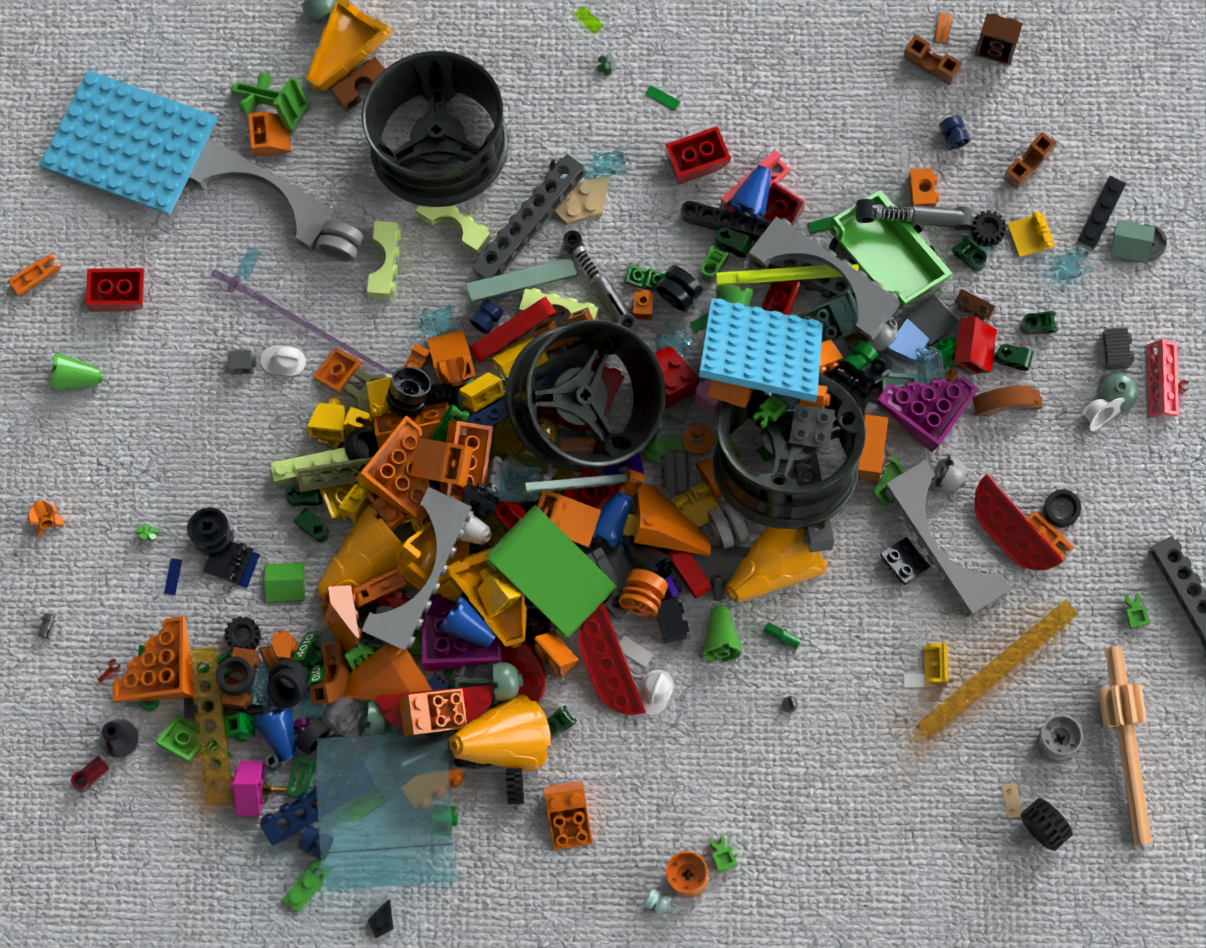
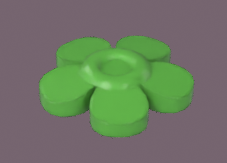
[136,524,158,541]

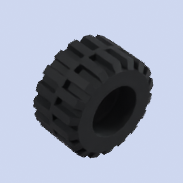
[1020,798,1073,851]

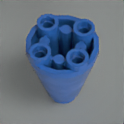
[730,165,771,219]
[593,491,633,547]
[439,597,496,648]
[254,707,296,762]

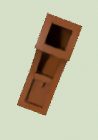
[973,385,1043,417]
[309,640,349,705]

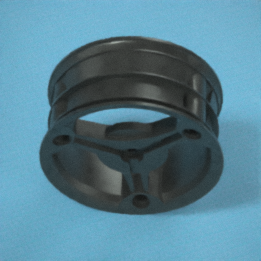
[362,51,509,207]
[506,320,666,469]
[713,374,866,529]

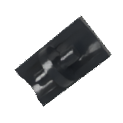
[859,357,891,389]
[461,481,497,516]

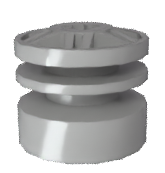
[1036,714,1083,763]

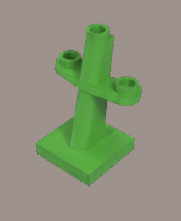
[231,72,309,131]

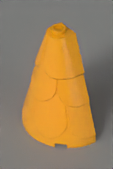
[306,0,394,93]
[396,501,473,598]
[316,504,403,599]
[725,526,827,603]
[448,548,527,648]
[449,695,551,772]

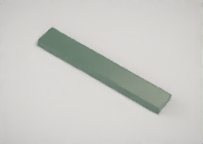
[465,257,577,303]
[516,474,628,494]

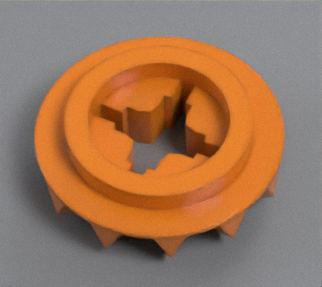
[682,424,713,455]

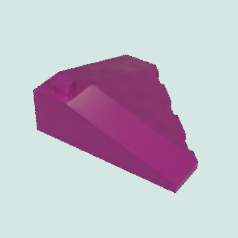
[876,377,979,452]
[422,593,501,671]

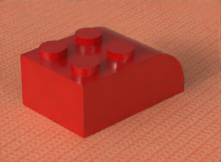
[665,126,731,185]
[86,268,145,312]
[654,346,699,409]

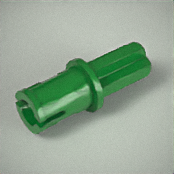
[763,622,802,650]

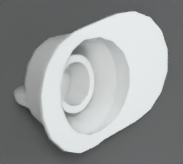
[261,345,306,376]
[1083,398,1125,431]
[639,670,674,715]

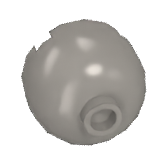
[863,317,898,352]
[931,454,967,493]

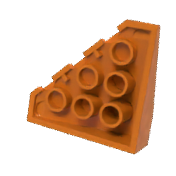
[355,416,430,523]
[634,484,711,556]
[113,616,194,703]
[343,643,432,702]

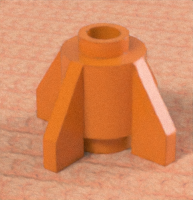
[436,356,467,387]
[27,500,64,537]

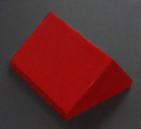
[764,181,805,227]
[761,281,801,316]
[563,467,617,510]

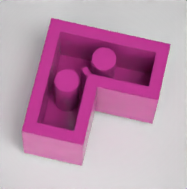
[231,761,266,817]

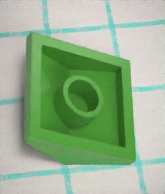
[264,562,305,603]
[155,715,210,763]

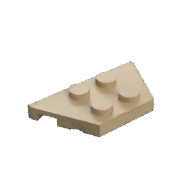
[548,174,610,225]

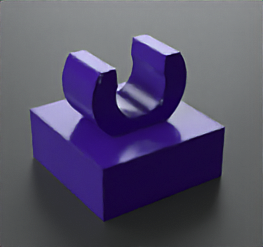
[662,577,682,601]

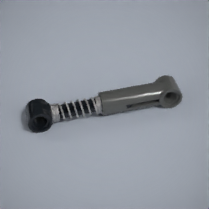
[855,199,972,231]
[563,230,637,333]

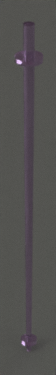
[211,269,394,374]

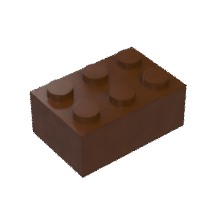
[975,13,1023,65]

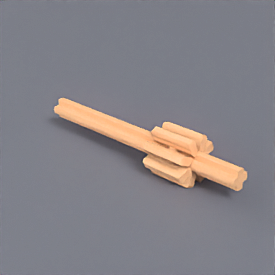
[1098,646,1152,846]

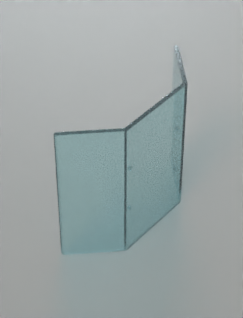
[316,731,458,890]

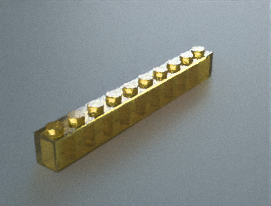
[916,599,1079,741]

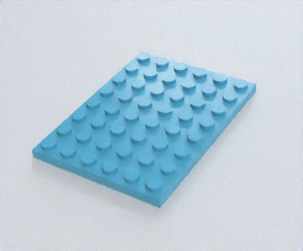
[39,70,218,215]
[699,299,823,402]

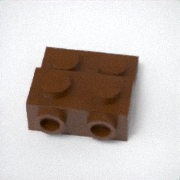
[954,289,996,321]

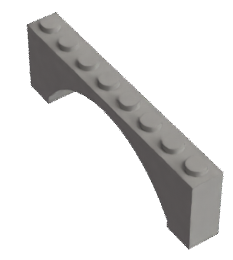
[188,138,336,252]
[749,216,900,341]
[884,460,1011,616]
[361,487,473,650]

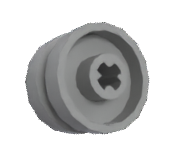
[316,220,363,262]
[707,502,749,550]

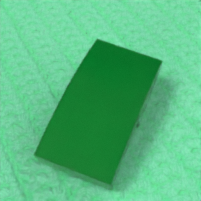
[624,264,666,292]

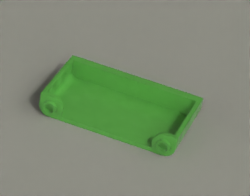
[829,190,953,309]
[485,505,617,638]

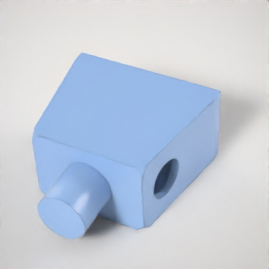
[884,319,933,364]

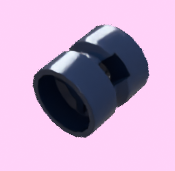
[939,115,971,150]
[469,299,504,334]
[298,825,334,860]

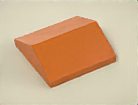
[313,347,362,393]

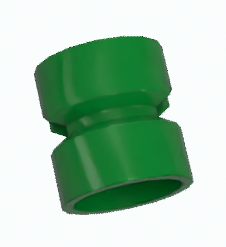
[843,340,879,376]

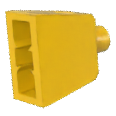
[307,397,346,442]
[477,567,523,618]

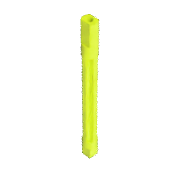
[716,264,859,286]

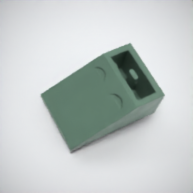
[796,290,858,343]

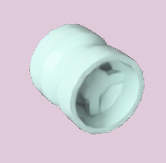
[644,889,671,916]

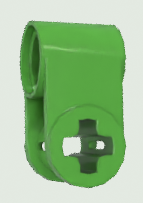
[701,244,730,283]

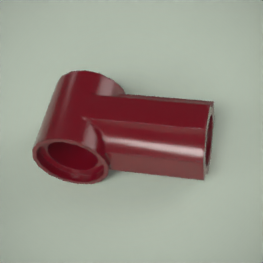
[71,756,110,792]

